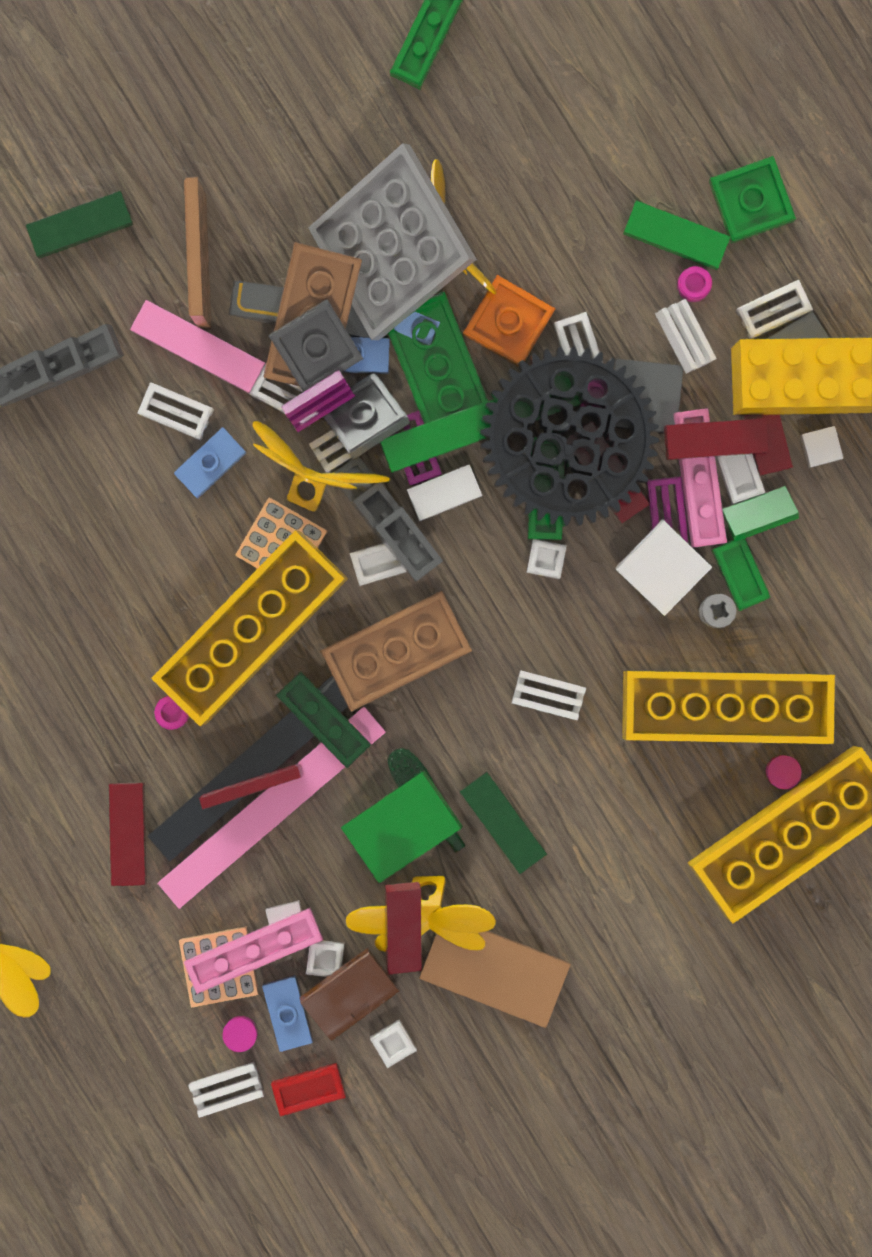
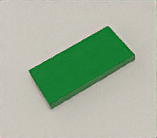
[388,292,488,424]

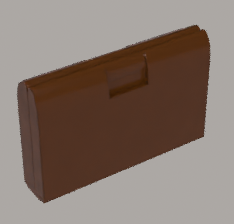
[299,948,400,1041]

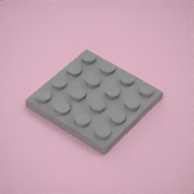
[308,143,477,340]

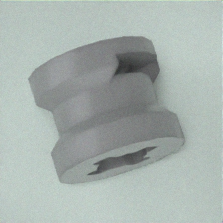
[699,594,736,628]

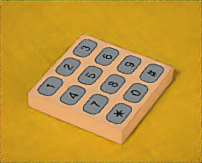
[235,497,328,569]
[179,926,259,1008]

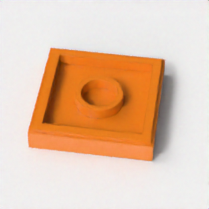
[463,275,555,367]

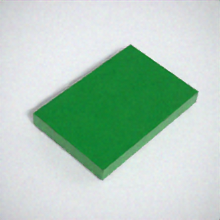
[340,770,463,883]

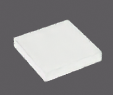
[615,519,712,616]

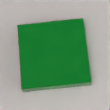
[709,156,796,244]

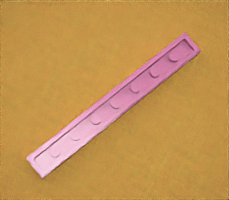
[157,706,386,909]

